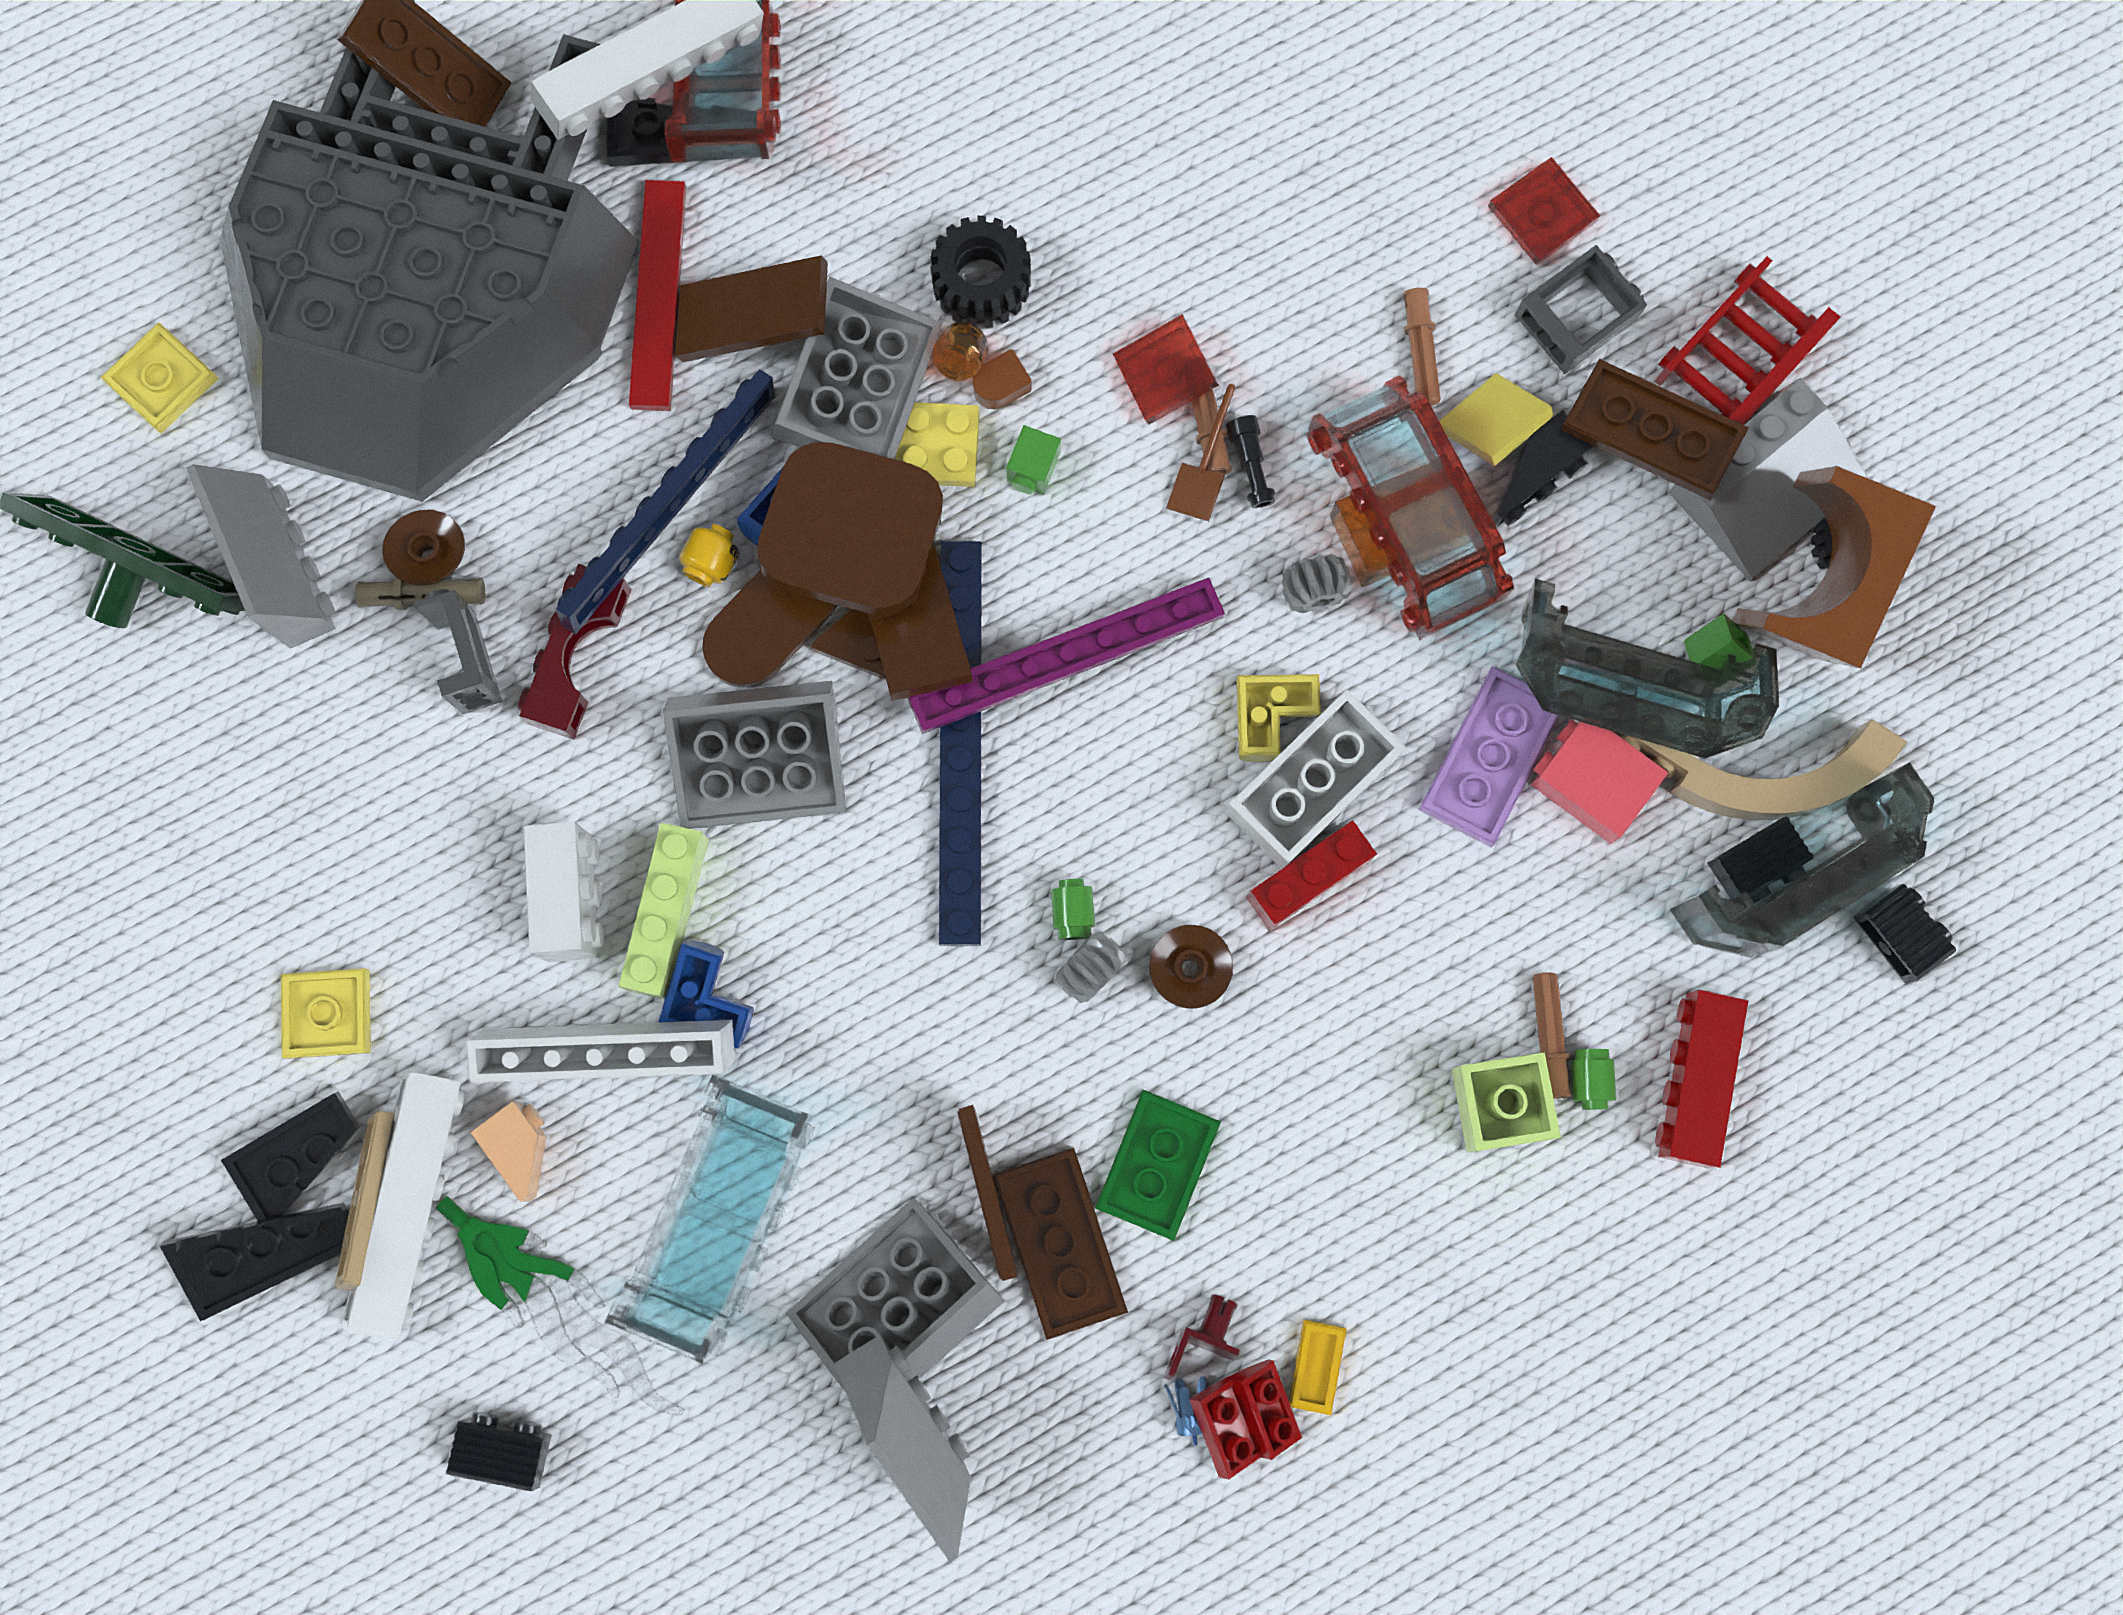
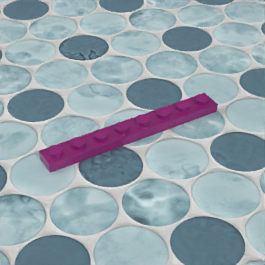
[907,577,1225,734]

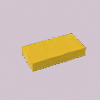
[1288,1319,1347,1415]

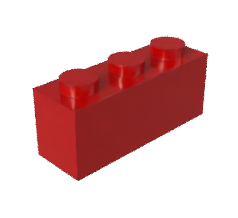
[1246,820,1377,931]

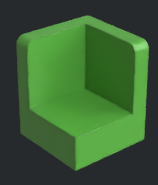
[1684,613,1757,687]

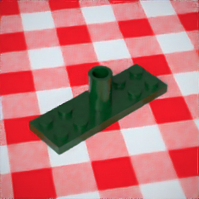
[0,492,245,629]

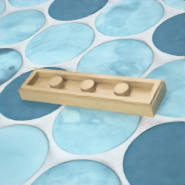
[334,1111,394,1291]

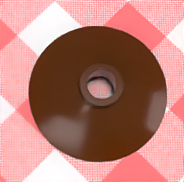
[382,510,465,586]
[1149,925,1233,1009]

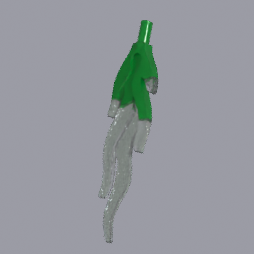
[436,1196,684,1416]

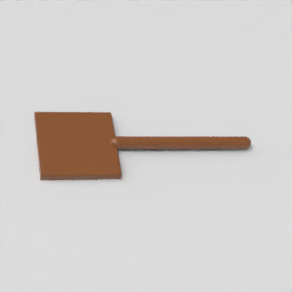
[1166,384,1235,522]

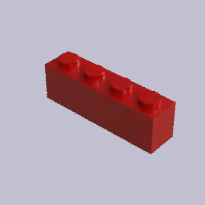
[1655,989,1749,1169]

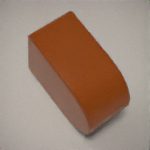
[973,349,1032,410]

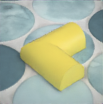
[1236,674,1321,762]

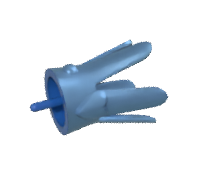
[1164,1376,1209,1446]

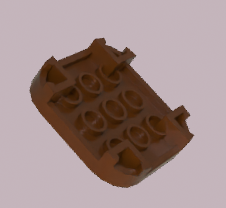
[757,442,943,622]

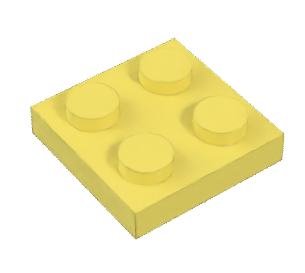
[896,402,980,487]

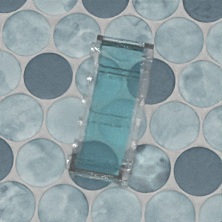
[605,1074,815,1364]

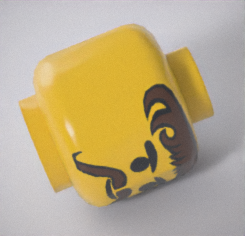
[679,524,740,588]

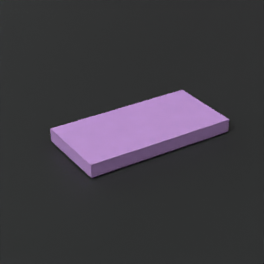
[1418,665,1566,848]

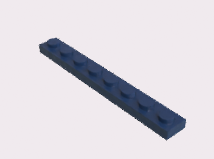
[556,369,775,635]

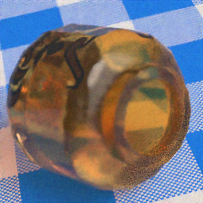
[932,322,989,381]

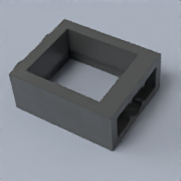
[1514,245,1648,375]

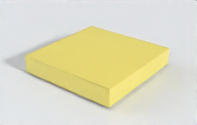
[100,322,219,434]
[1437,373,1554,467]
[281,968,371,1059]

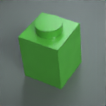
[1006,425,1061,495]

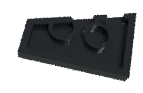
[221,1091,360,1221]

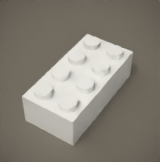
[1225,689,1406,869]

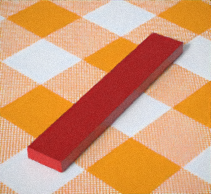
[629,180,687,411]

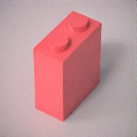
[1531,713,1668,844]

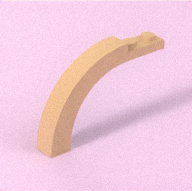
[1611,713,1907,820]

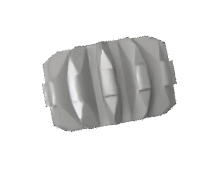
[1282,554,1353,614]
[1056,932,1126,1003]

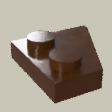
[811,609,885,680]

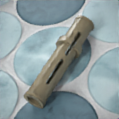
[355,577,486,610]

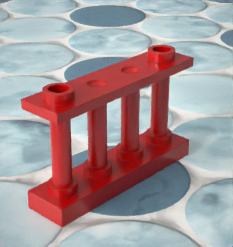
[1654,256,1841,425]

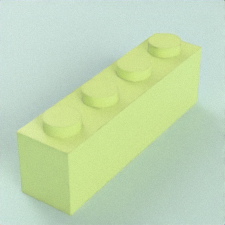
[618,823,709,1000]

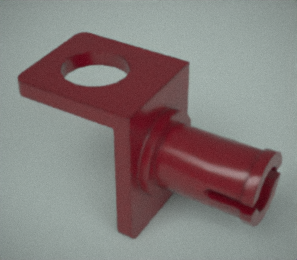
[1164,1294,1240,1381]

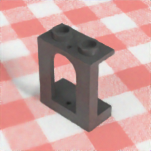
[414,589,502,714]

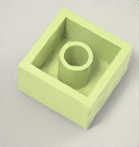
[1451,1052,1561,1152]

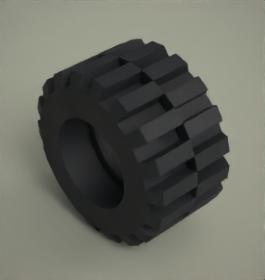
[930,215,1031,329]

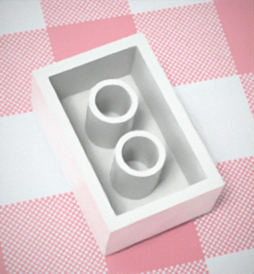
[524,821,604,962]

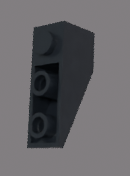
[1489,410,1594,530]

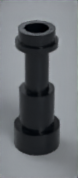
[1226,415,1275,509]

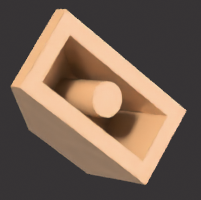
[470,1101,547,1202]

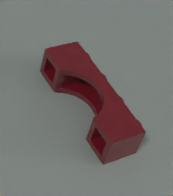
[518,564,632,740]

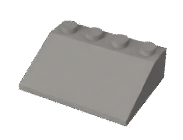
[770,277,943,459]
[1668,378,1868,581]
[186,464,336,649]
[663,681,846,829]
[785,1197,1005,1393]
[834,1334,971,1563]

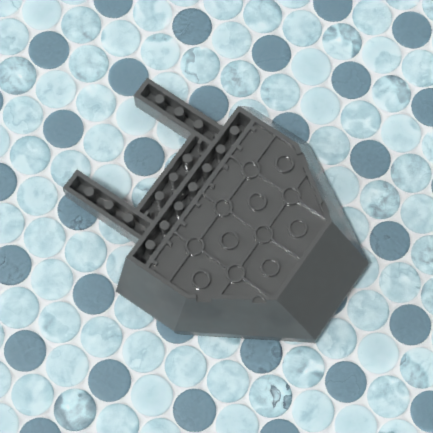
[220,0,639,502]

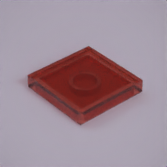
[1488,157,1600,266]
[1113,314,1219,425]

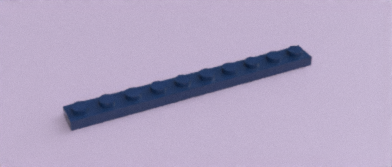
[939,541,982,946]

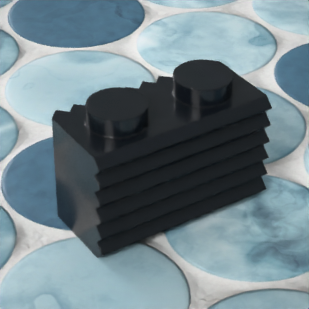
[1707,816,1814,906]
[1853,884,1957,984]
[446,1412,552,1492]

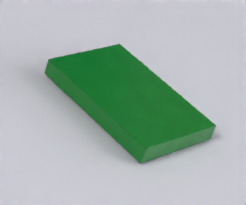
[1095,1089,1221,1241]

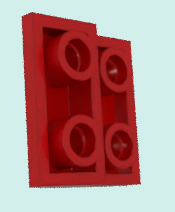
[1189,1359,1302,1480]

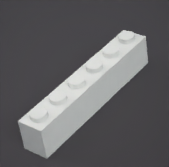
[530,0,764,140]
[466,1020,735,1083]
[341,1070,465,1340]

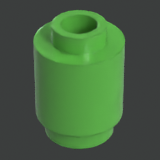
[1051,879,1095,940]
[1571,1049,1616,1110]

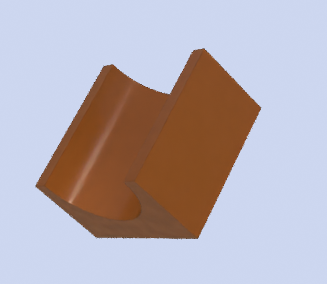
[1732,466,1936,669]

